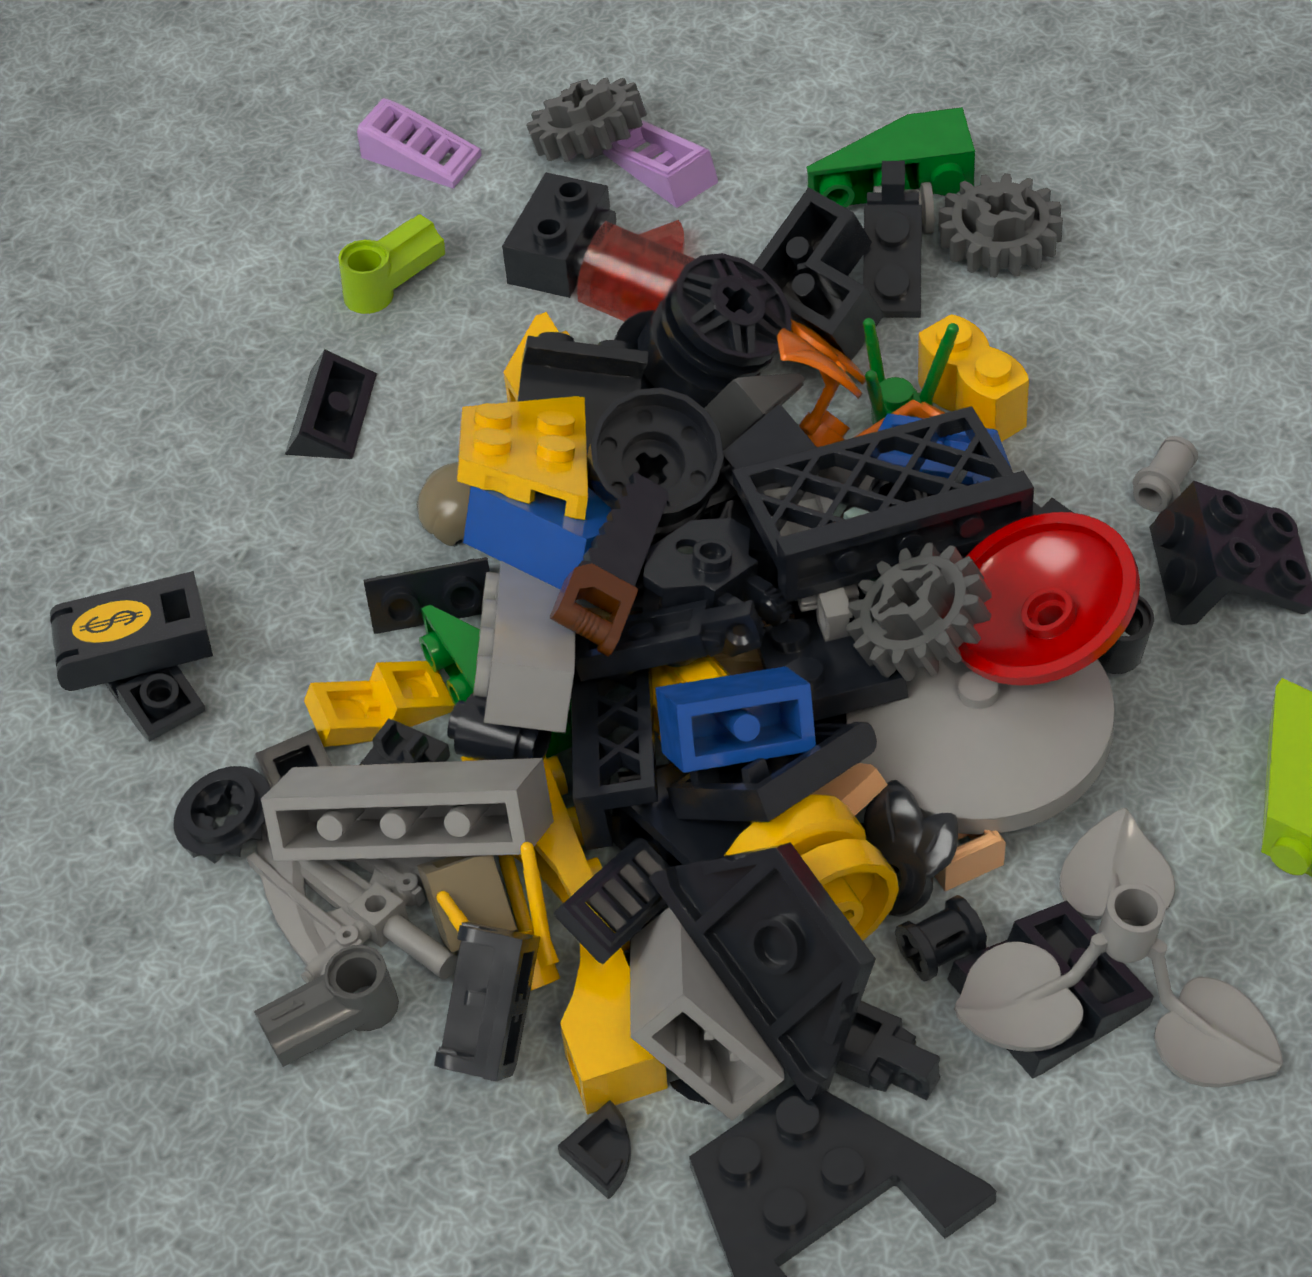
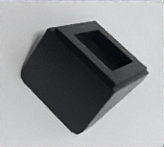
[253,728,332,788]

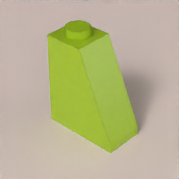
[1261,678,1312,877]

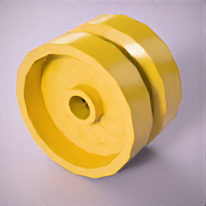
[724,794,899,940]

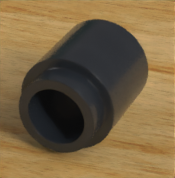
[447,693,552,760]

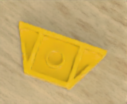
[457,396,588,520]

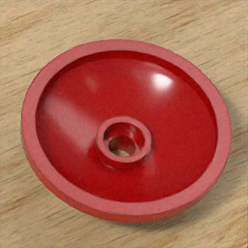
[958,512,1140,686]

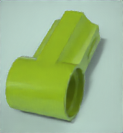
[338,214,445,314]

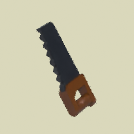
[550,472,669,657]

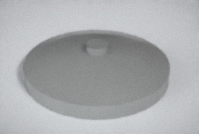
[846,657,1114,835]

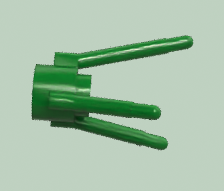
[863,318,959,425]

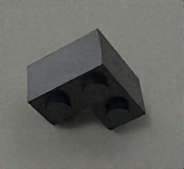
[753,187,884,360]

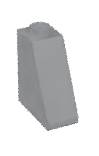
[630,908,784,1121]

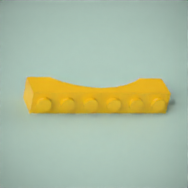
[461,756,668,1115]

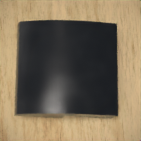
[947,900,1154,1079]

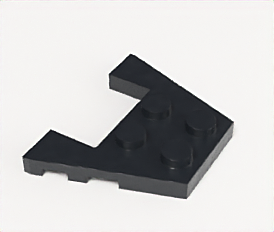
[689,1084,997,1277]

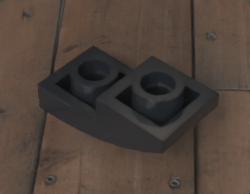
[104,665,205,742]

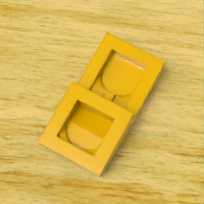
[304,661,455,747]

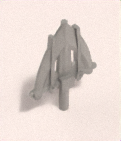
[246,823,458,983]

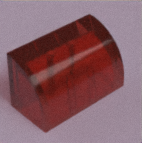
[577,221,695,321]

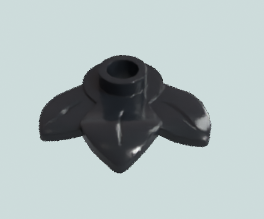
[860,780,958,917]

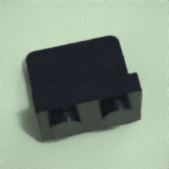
[1149,481,1312,625]

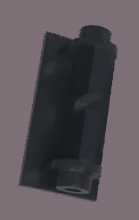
[363,557,490,634]

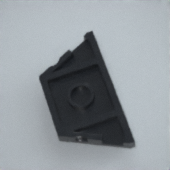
[649,842,876,1101]

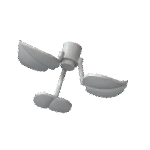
[954,808,1283,1088]

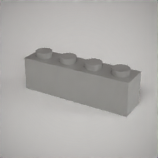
[473,561,576,733]
[261,758,554,861]

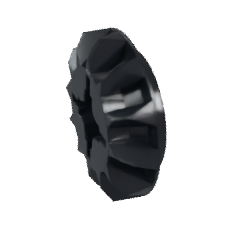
[173,766,271,863]

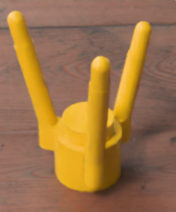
[436,842,560,991]

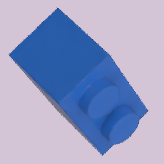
[655,666,816,773]

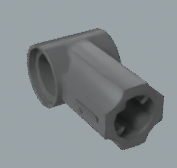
[254,945,399,1067]

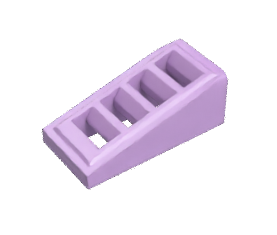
[357,98,482,189]
[603,121,718,208]

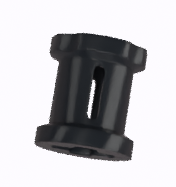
[895,895,987,982]

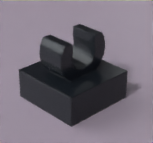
[359,719,450,765]

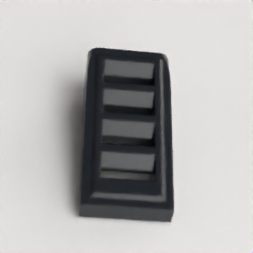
[554,838,671,965]

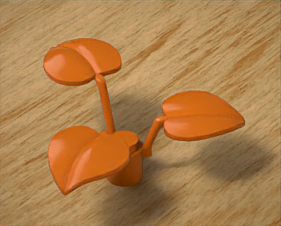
[777,320,945,447]

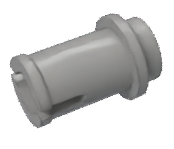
[1133,436,1198,512]

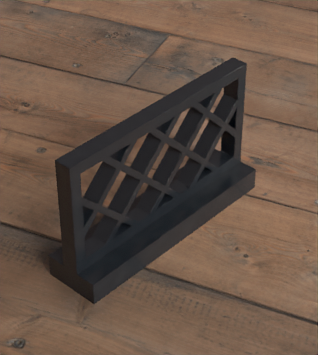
[732,406,1034,603]

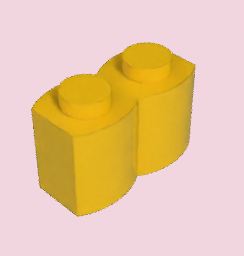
[918,314,1029,442]

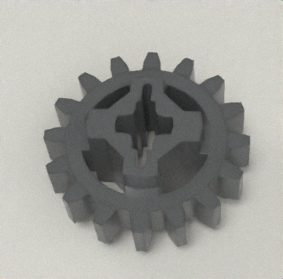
[526,77,647,162]
[938,173,1063,278]
[846,543,992,681]

